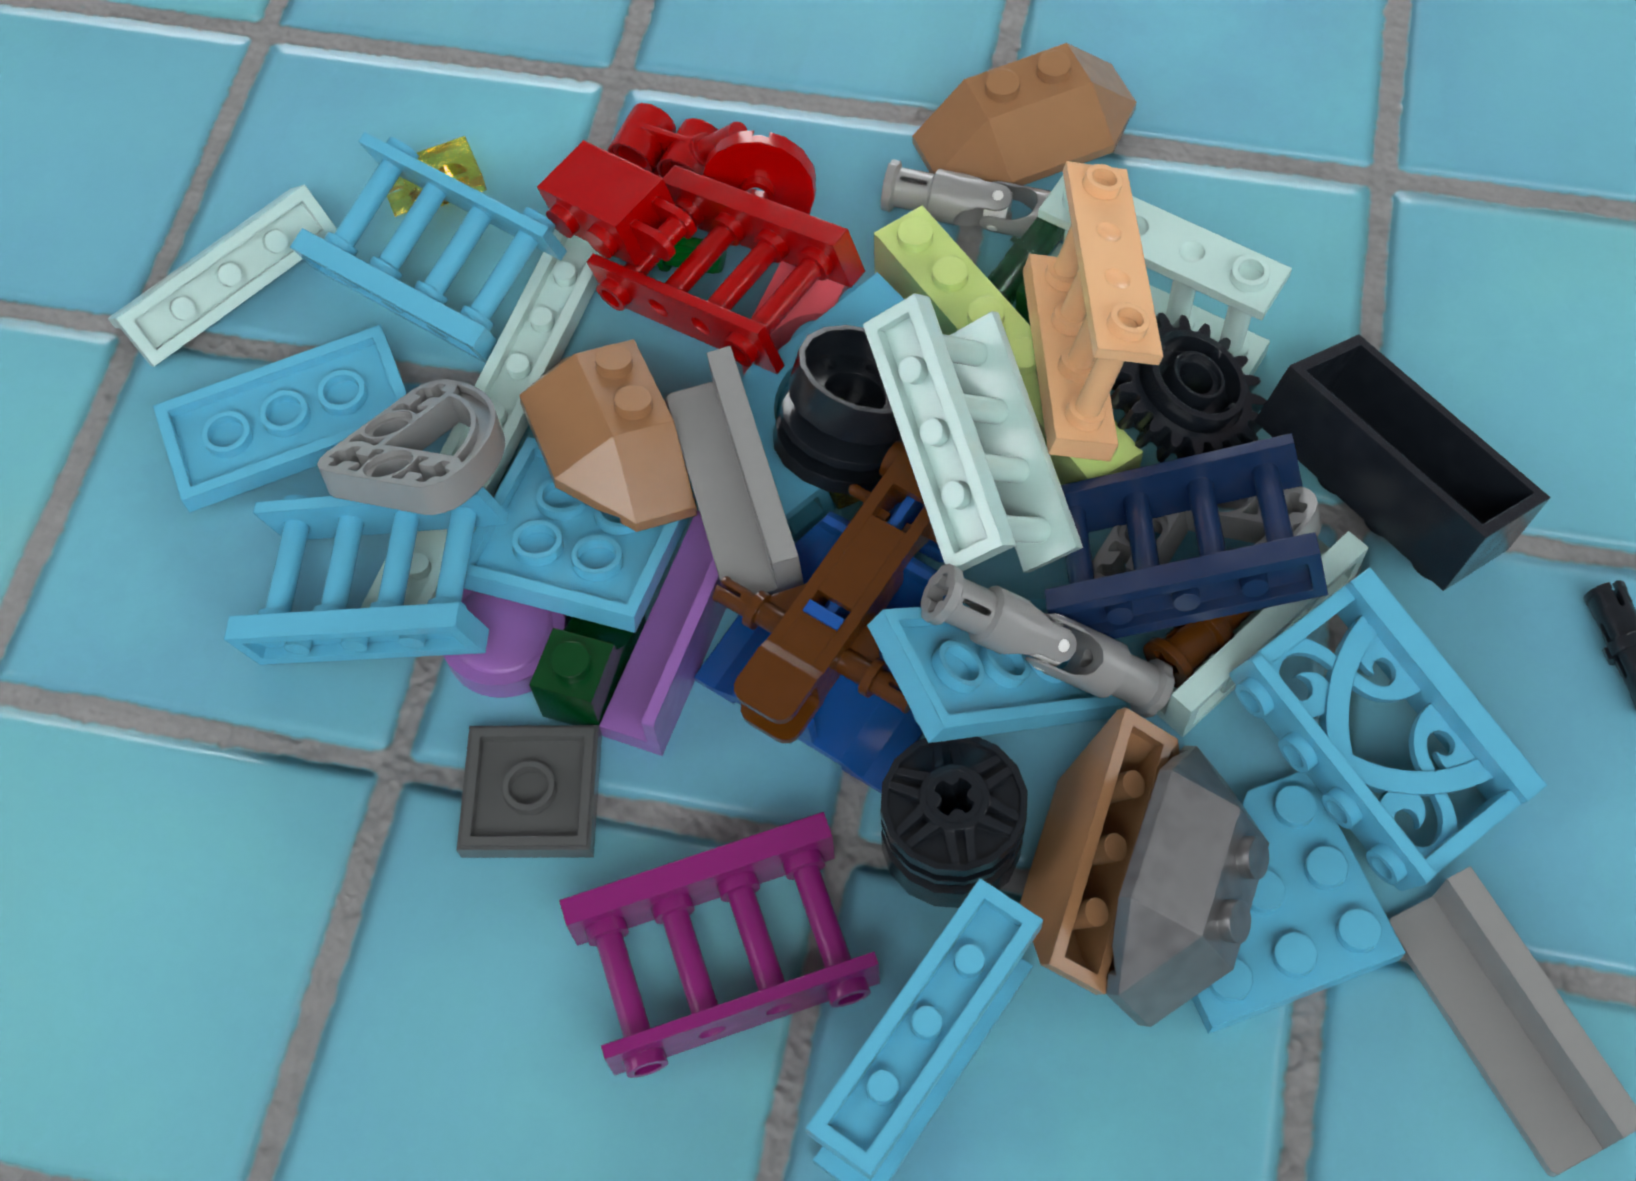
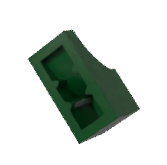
[529,615,646,725]

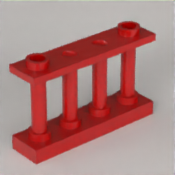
[586,165,865,374]

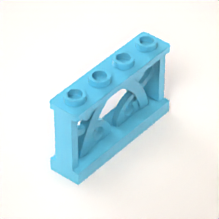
[1229,567,1547,891]

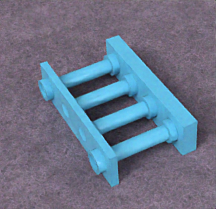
[290,132,567,363]
[224,486,509,665]
[805,878,1043,1181]

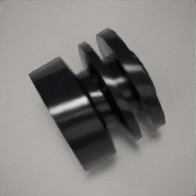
[773,325,903,495]
[880,737,1028,908]

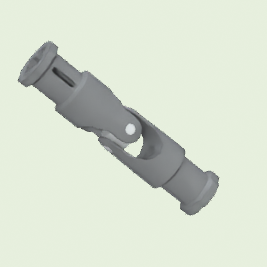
[881,159,1065,246]
[921,564,1175,718]

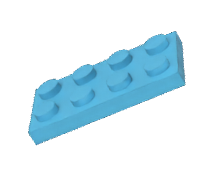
[153,324,407,512]
[867,599,1126,743]

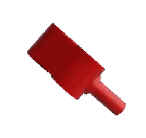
[607,103,748,178]

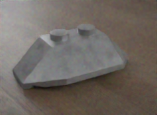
[1106,746,1269,1027]

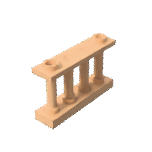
[1023,161,1163,461]

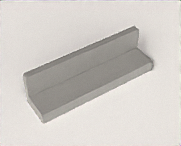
[666,346,804,595]
[1389,866,1636,1177]

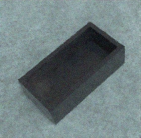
[1254,334,1551,591]

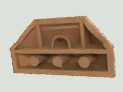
[912,43,1137,185]
[519,339,697,532]
[1020,707,1180,995]

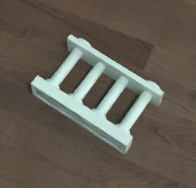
[1038,176,1292,375]
[863,293,1083,573]

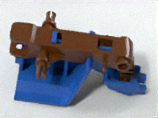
[694,441,946,794]

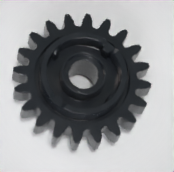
[1110,313,1266,463]

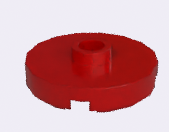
[703,130,816,215]

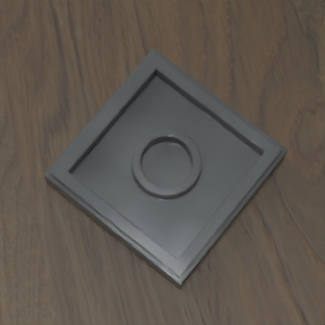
[457,725,602,858]

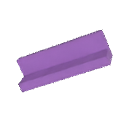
[599,510,727,756]

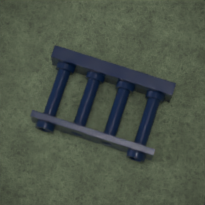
[1044,433,1328,639]

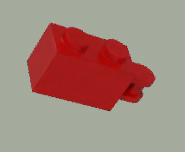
[537,140,697,267]

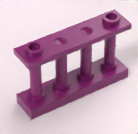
[559,812,880,1078]

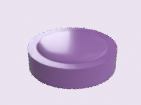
[443,589,568,698]

